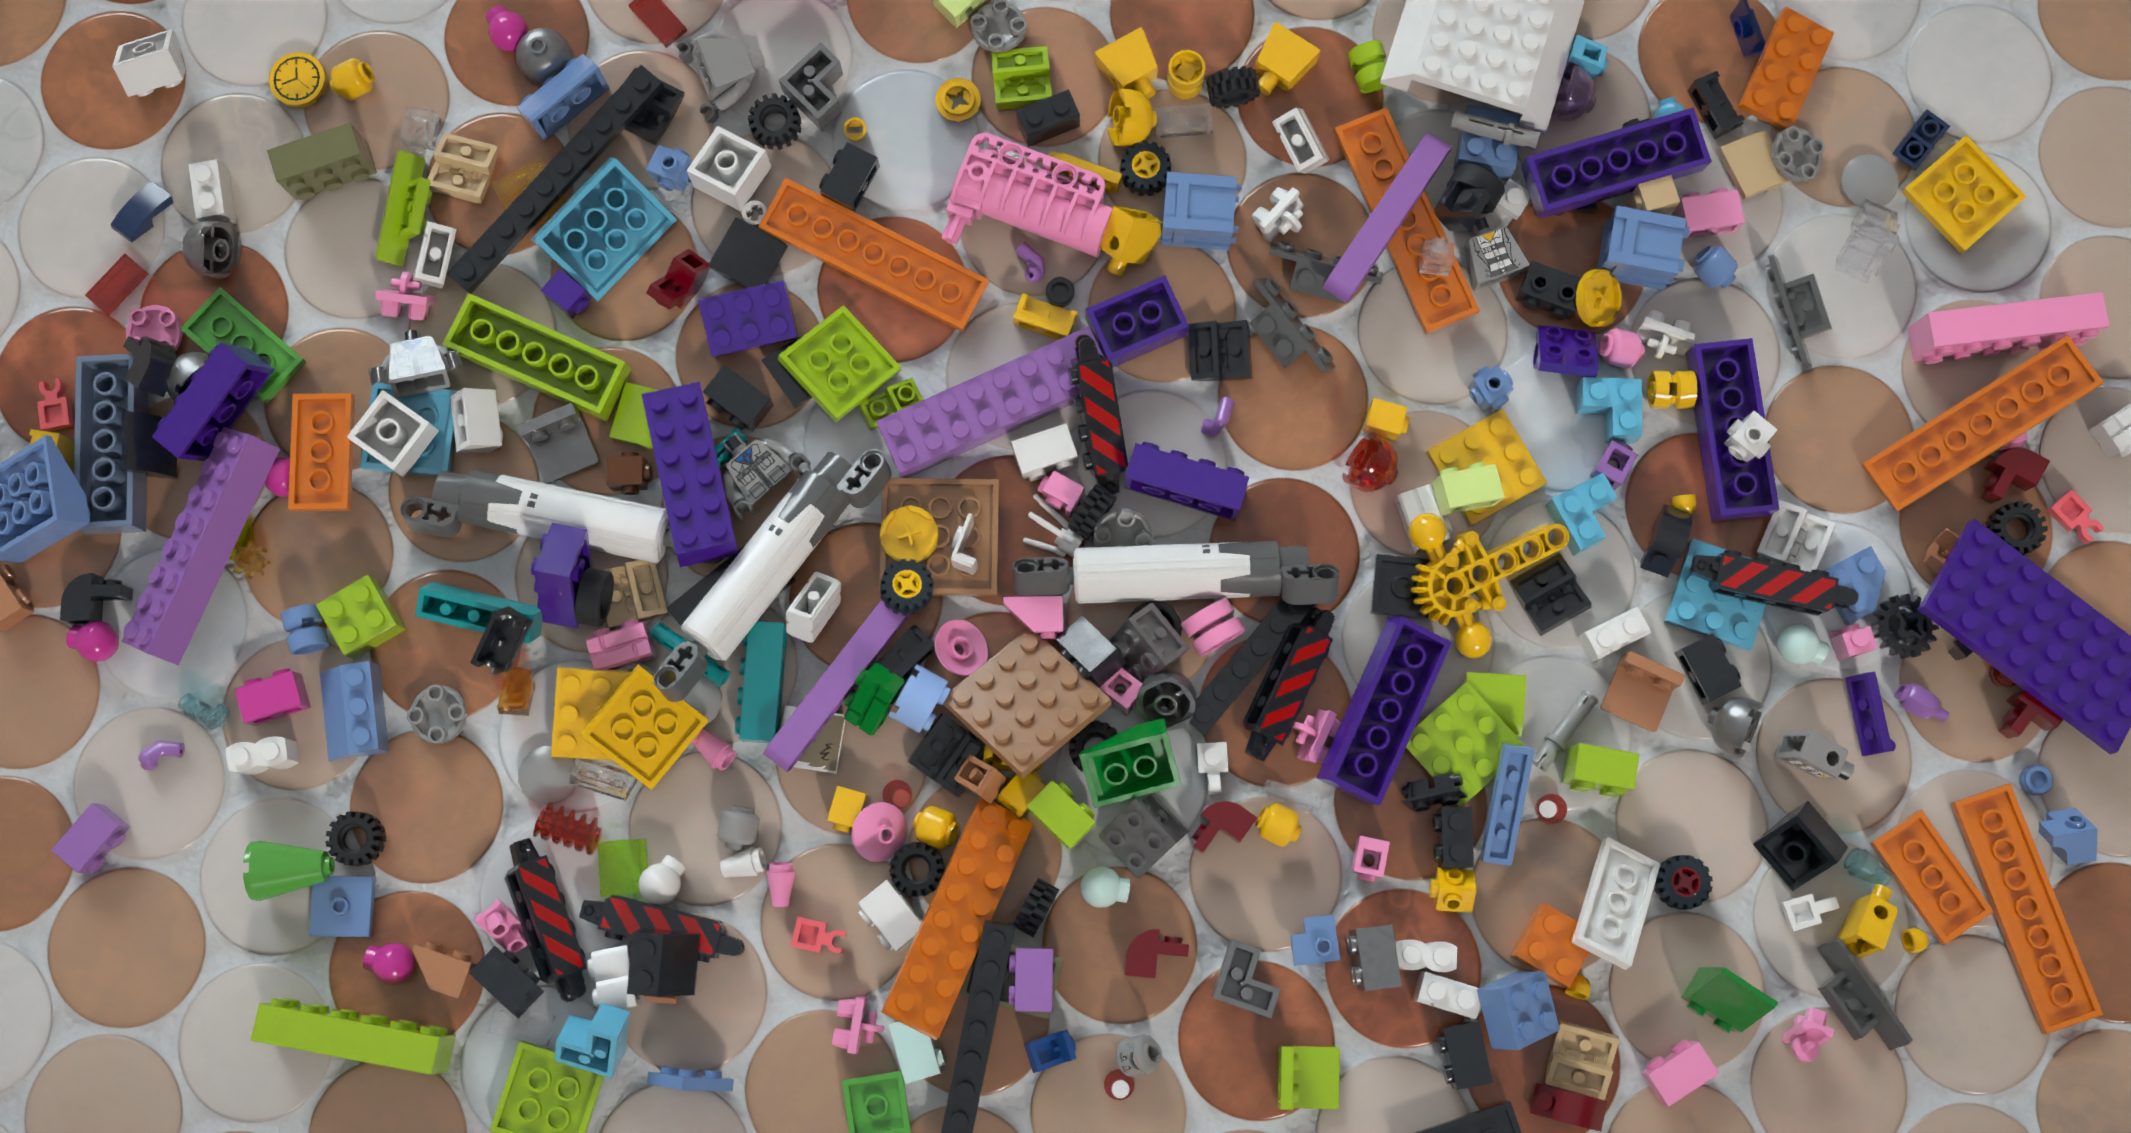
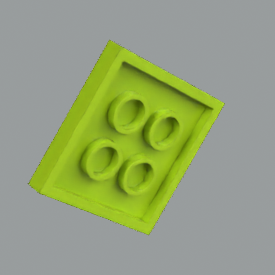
[778,305,902,422]
[1406,681,1525,807]
[489,1041,605,1133]

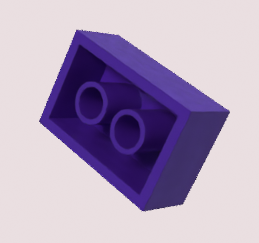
[1085,275,1189,368]
[698,280,799,358]
[531,523,593,629]

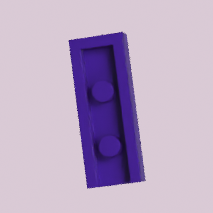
[1845,671,1896,756]

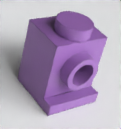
[1590,440,1638,490]

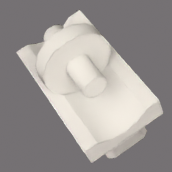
[1252,187,1304,243]
[1636,310,1695,359]

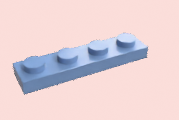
[1480,743,1535,866]

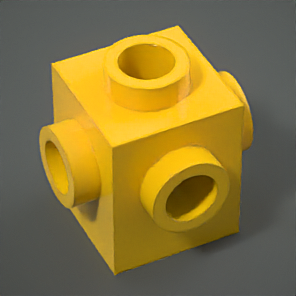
[1429,867,1476,913]

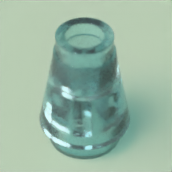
[1844,848,1892,886]

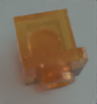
[497,667,536,716]

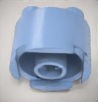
[888,664,951,733]

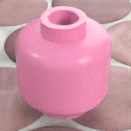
[1598,328,1645,369]

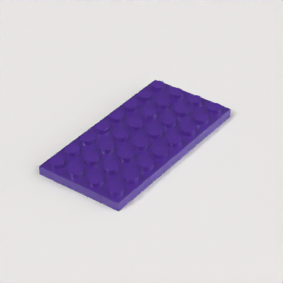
[1917,518,2131,755]

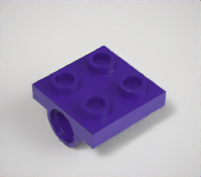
[1533,325,1599,378]

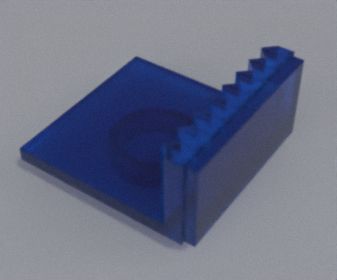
[1730,0,1765,57]

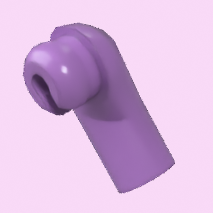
[1015,242,1044,283]
[1201,397,1234,437]
[138,741,185,770]

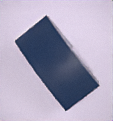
[1892,109,1950,171]
[110,181,174,243]

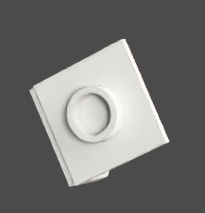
[951,513,978,575]

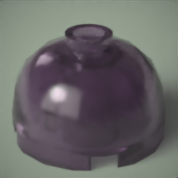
[1551,61,1596,121]

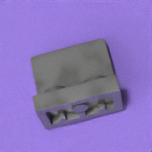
[517,403,599,484]
[1109,603,1189,683]
[1099,793,1189,878]

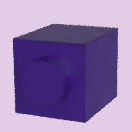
[541,269,591,319]

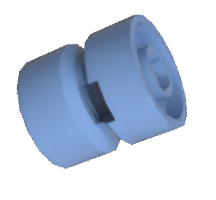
[280,604,329,655]

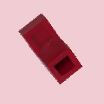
[646,249,712,310]
[1981,448,2050,504]
[1999,690,2063,739]
[1191,801,1258,854]
[1124,929,1189,978]
[1530,1083,1607,1132]

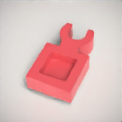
[37,378,74,432]
[2047,489,2104,543]
[790,916,847,953]

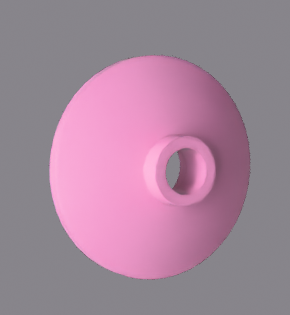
[934,619,988,676]
[852,802,907,862]

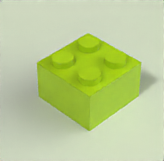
[316,574,406,660]
[1562,743,1640,798]
[1027,780,1096,851]

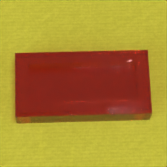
[628,0,687,48]
[85,253,149,316]

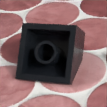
[1753,801,1849,891]
[627,928,701,997]

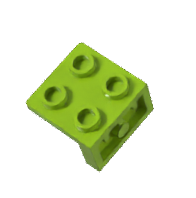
[1277,1045,1340,1110]

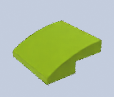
[991,46,1052,110]
[608,382,658,450]
[1465,672,1526,737]

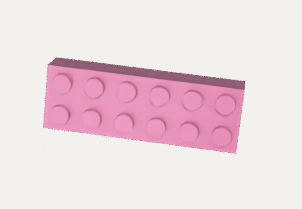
[1907,292,2109,364]

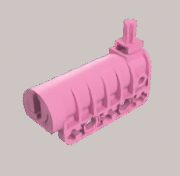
[941,133,1113,257]

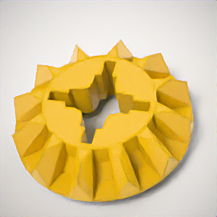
[935,78,981,123]

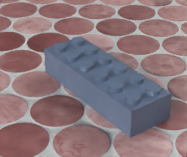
[74,354,148,535]

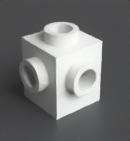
[1724,411,1778,462]

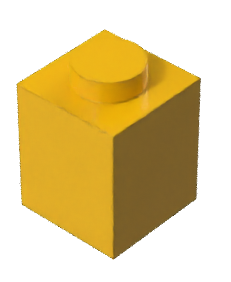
[1363,398,1410,441]
[996,771,1046,818]
[827,786,868,834]

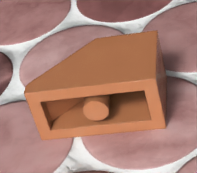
[953,755,1008,804]

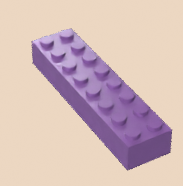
[876,327,1103,478]
[121,427,280,666]

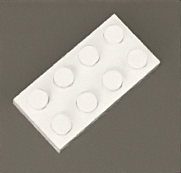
[1571,837,1660,970]

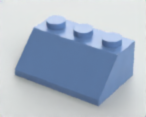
[517,54,610,142]
[320,661,389,761]

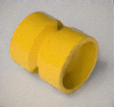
[1167,50,1206,100]
[1647,371,1697,409]

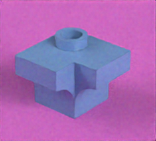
[2038,808,2098,865]
[1290,914,1340,966]

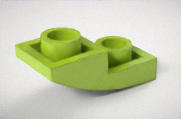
[858,377,923,431]

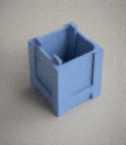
[1161,172,1242,250]
[1597,206,1690,290]

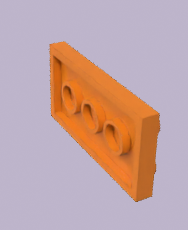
[1738,7,1834,131]
[288,393,355,512]
[1870,810,1994,945]

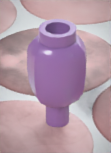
[1895,683,1949,722]

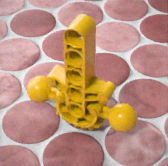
[1408,513,1570,658]

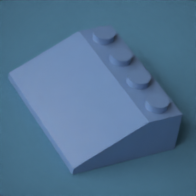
[0,435,90,563]

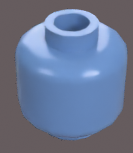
[1694,245,1738,288]

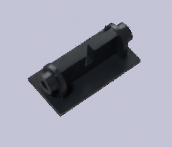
[1402,772,1468,812]

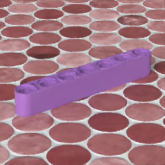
[1323,132,1452,304]
[763,600,911,772]

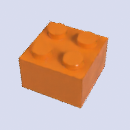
[1510,903,1589,988]

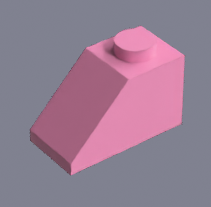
[1003,596,1063,641]

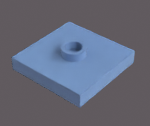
[309,876,376,937]

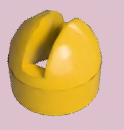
[844,117,867,141]
[1671,494,1696,514]
[1901,928,1929,954]
[1565,974,1591,1000]

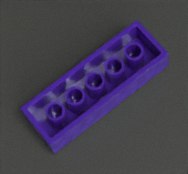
[1521,107,1712,220]
[1685,338,1780,522]
[642,382,739,567]
[1316,616,1452,805]

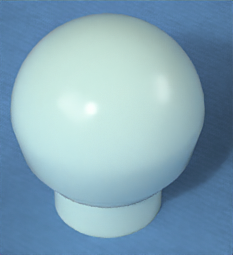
[1777,624,1829,665]
[1080,866,1130,908]

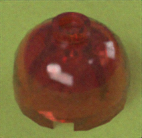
[1342,432,1398,492]

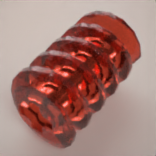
[533,802,602,855]

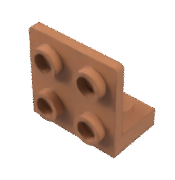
[1600,651,1686,732]

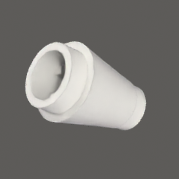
[720,846,767,878]

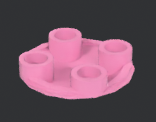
[126,305,183,351]

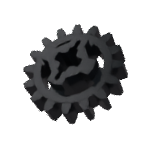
[1871,594,1939,659]

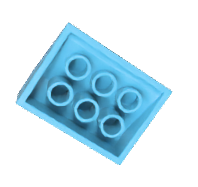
[530,157,677,301]

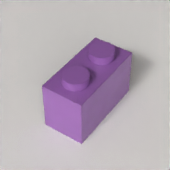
[51,803,130,874]
[1009,948,1053,1012]

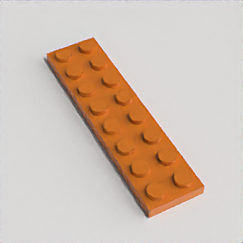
[1334,107,1480,335]
[758,177,989,332]
[1861,335,2104,513]
[1951,783,2103,1034]
[881,797,1034,1040]

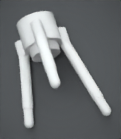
[1023,494,1084,558]

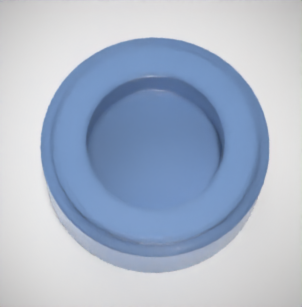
[2019,765,2053,796]

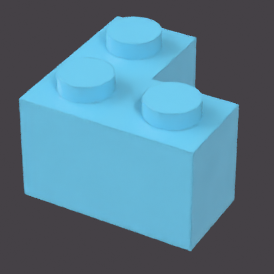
[1576,377,1642,444]
[1545,472,1618,556]
[554,1003,630,1078]

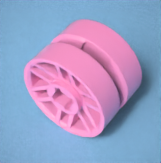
[1181,598,1246,657]

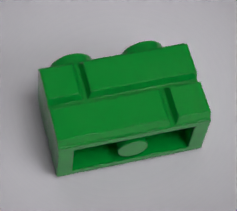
[844,663,905,736]

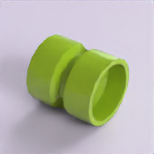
[1347,40,1387,94]

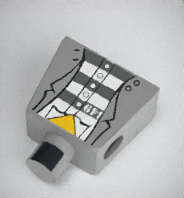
[1464,217,1530,291]
[1774,730,1854,780]

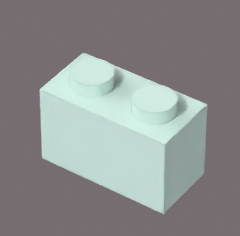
[888,1021,946,1084]

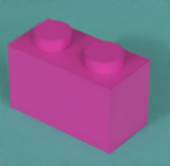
[235,669,311,726]

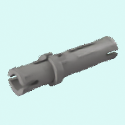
[1451,110,1541,151]
[1532,690,1598,772]

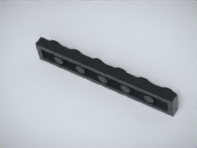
[1189,599,1315,736]

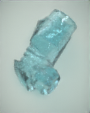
[178,693,230,730]

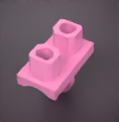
[375,272,436,320]
[1292,709,1341,764]
[474,899,528,955]
[832,997,884,1054]
[1782,1007,1834,1062]

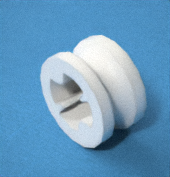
[742,200,767,228]

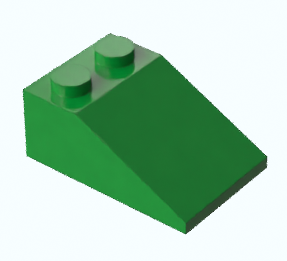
[1079,718,1181,808]
[1681,967,1778,1034]

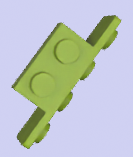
[375,150,432,267]

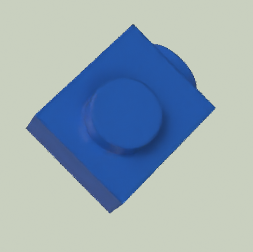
[1024,1030,1076,1073]

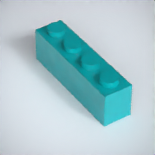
[415,581,543,644]
[735,621,787,743]

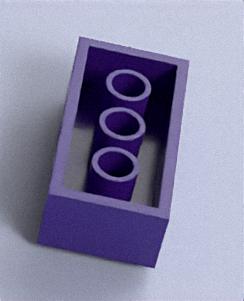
[152,342,275,461]
[1124,442,1250,522]

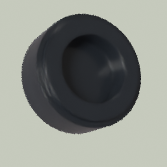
[1046,277,1074,308]

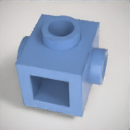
[646,145,692,193]
[1468,365,1513,412]

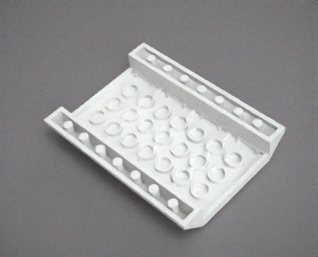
[1380,0,1585,134]

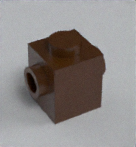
[607,452,652,495]

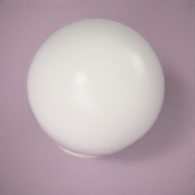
[638,855,685,905]

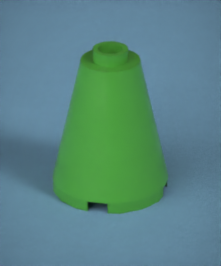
[243,841,335,901]

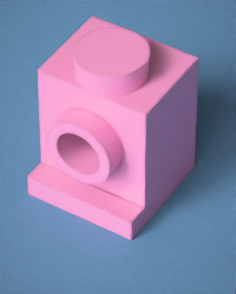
[1037,471,1085,518]
[1829,624,1878,661]
[1099,668,1142,716]
[1351,836,1390,883]

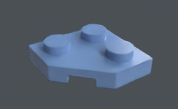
[1824,546,1886,625]
[647,1066,734,1092]

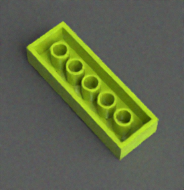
[442,293,632,422]
[250,998,456,1075]

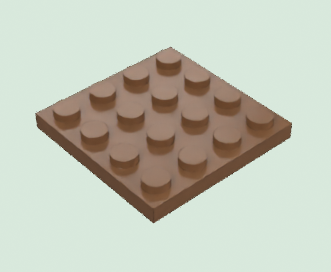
[879,478,999,596]
[943,629,1111,779]

